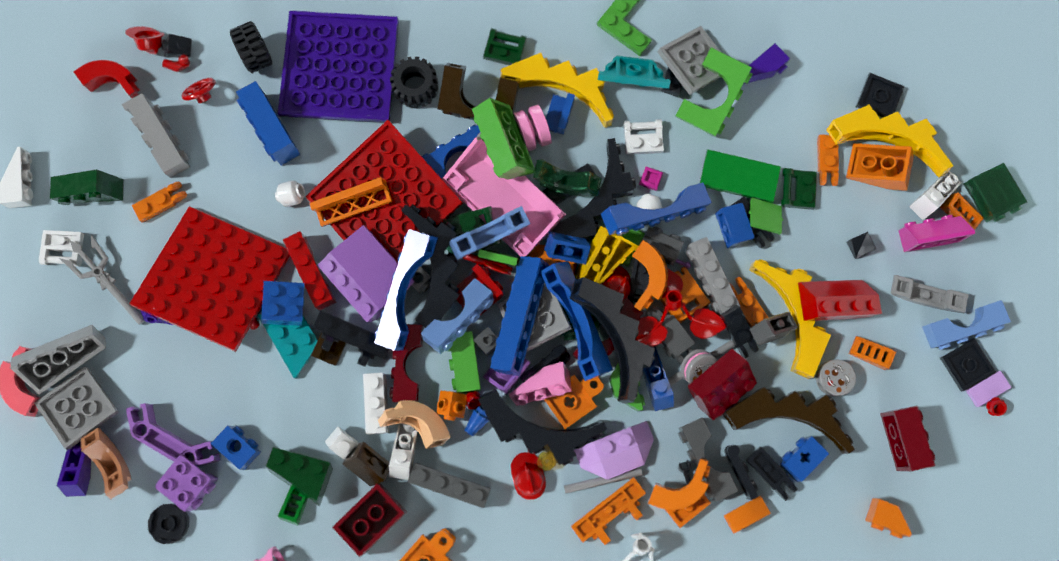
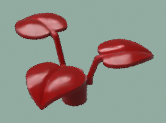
[635,268,726,347]

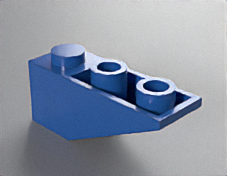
[642,347,674,411]

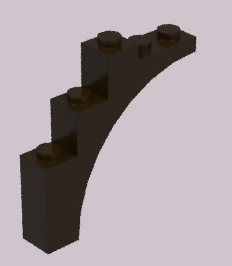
[723,387,855,454]

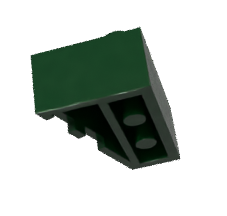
[50,169,124,205]
[266,447,333,506]

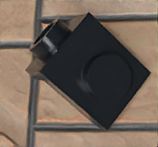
[162,34,192,57]

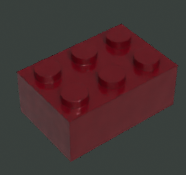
[687,349,757,421]
[880,406,935,471]
[332,483,407,557]

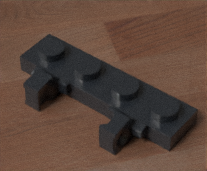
[312,310,389,367]

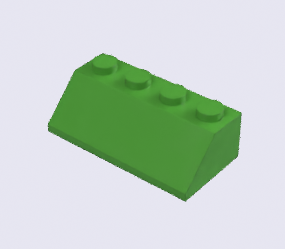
[472,98,536,180]

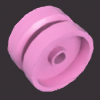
[513,104,552,152]

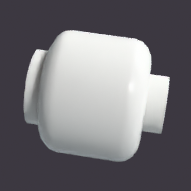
[275,180,305,207]
[637,194,662,210]

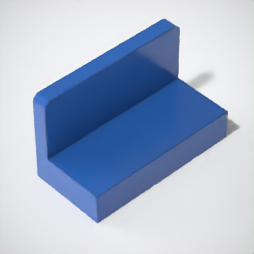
[546,93,575,135]
[715,203,754,249]

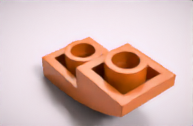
[724,495,771,534]

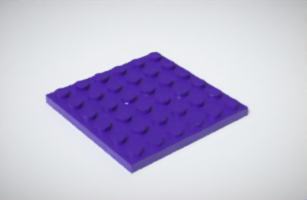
[277,10,399,122]

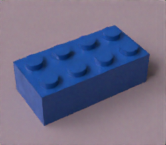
[236,81,301,166]

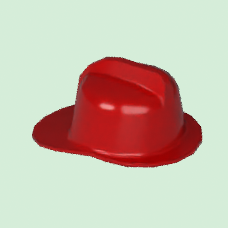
[125,26,165,54]
[601,266,631,300]
[511,452,546,500]

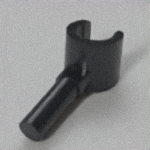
[678,460,691,485]

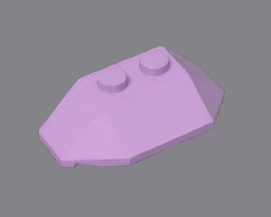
[574,421,654,480]

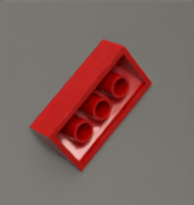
[798,280,882,321]

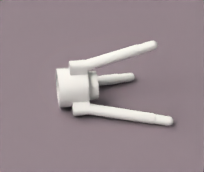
[623,533,654,561]

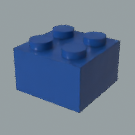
[261,281,304,326]

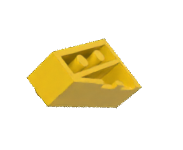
[574,226,638,284]

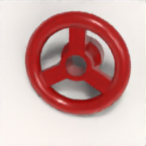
[181,78,216,103]

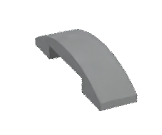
[890,275,969,313]

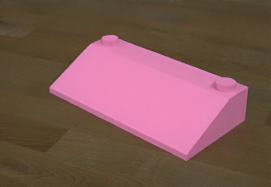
[442,137,566,256]

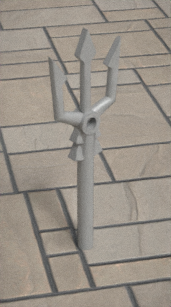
[59,234,144,325]

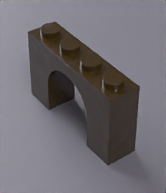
[437,62,521,119]

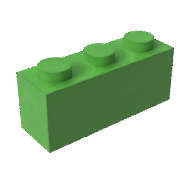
[448,331,481,394]

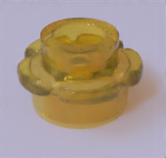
[537,451,556,471]

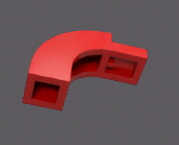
[73,60,140,98]

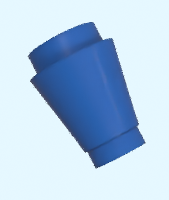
[464,406,489,437]

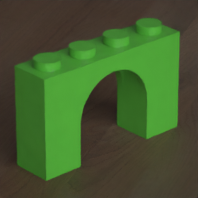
[675,47,752,137]

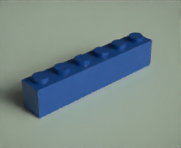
[490,256,549,377]

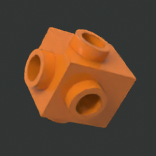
[436,391,467,421]

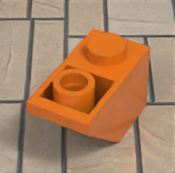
[865,498,912,539]

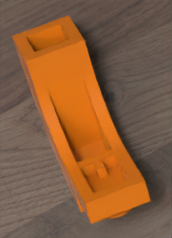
[632,240,668,311]
[648,458,711,510]

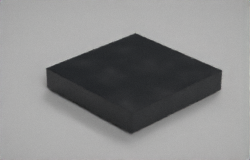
[856,73,905,118]
[940,338,996,392]

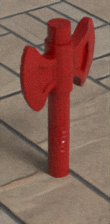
[462,254,513,275]

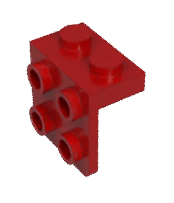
[457,264,504,316]

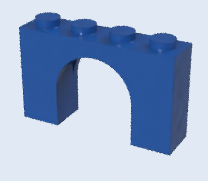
[422,125,480,178]

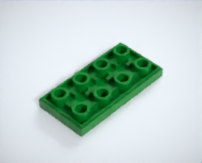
[699,149,781,203]

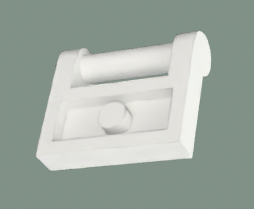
[624,119,664,155]
[39,230,84,267]

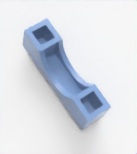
[449,206,530,260]
[421,278,494,355]
[922,300,1011,350]

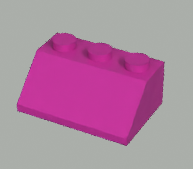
[898,215,976,252]

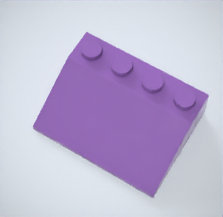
[317,225,415,322]

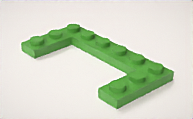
[597,0,652,56]

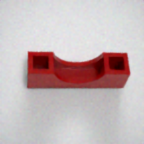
[283,231,337,311]

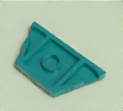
[598,56,670,89]
[258,314,318,379]

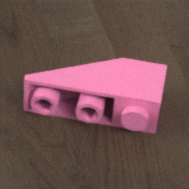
[509,362,571,406]

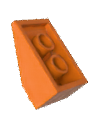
[846,143,914,191]

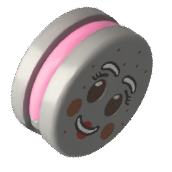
[681,349,718,384]
[816,359,856,397]

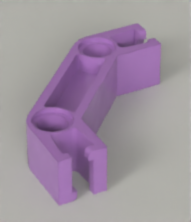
[126,403,220,467]

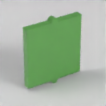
[749,198,783,234]

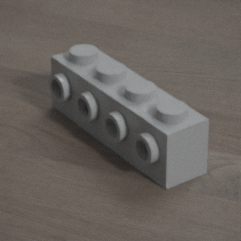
[686,237,740,317]

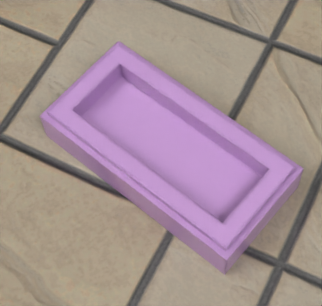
[965,371,1011,407]

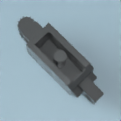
[646,306,695,364]

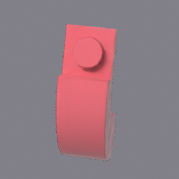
[0,346,41,417]

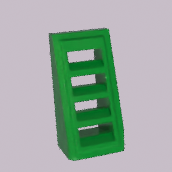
[278,486,308,526]

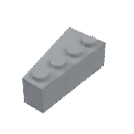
[122,93,190,178]
[10,325,106,394]

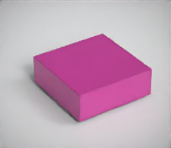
[639,166,663,191]

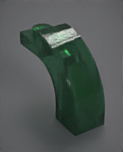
[533,159,602,197]

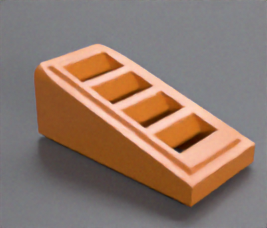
[940,192,984,230]
[849,336,896,370]

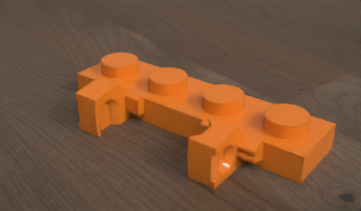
[571,477,646,545]

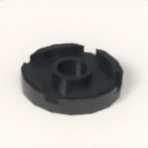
[148,503,189,544]

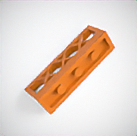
[309,177,393,227]

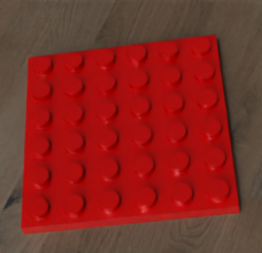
[305,120,463,263]
[129,206,290,352]

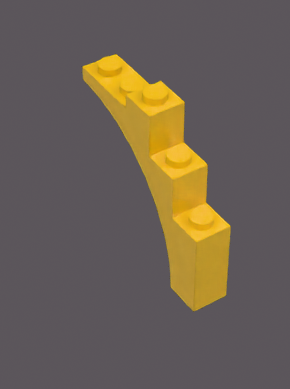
[500,53,614,128]
[826,105,953,178]
[749,260,831,379]

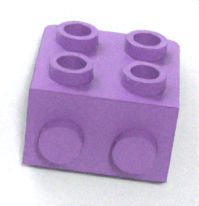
[155,456,218,512]

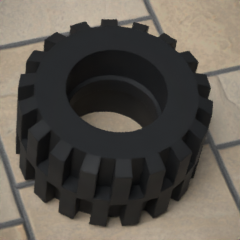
[230,21,272,73]
[390,56,439,108]

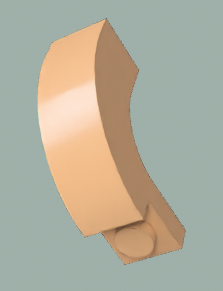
[378,400,451,449]

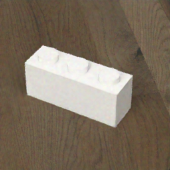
[363,373,389,435]

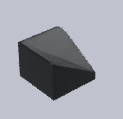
[846,232,876,259]

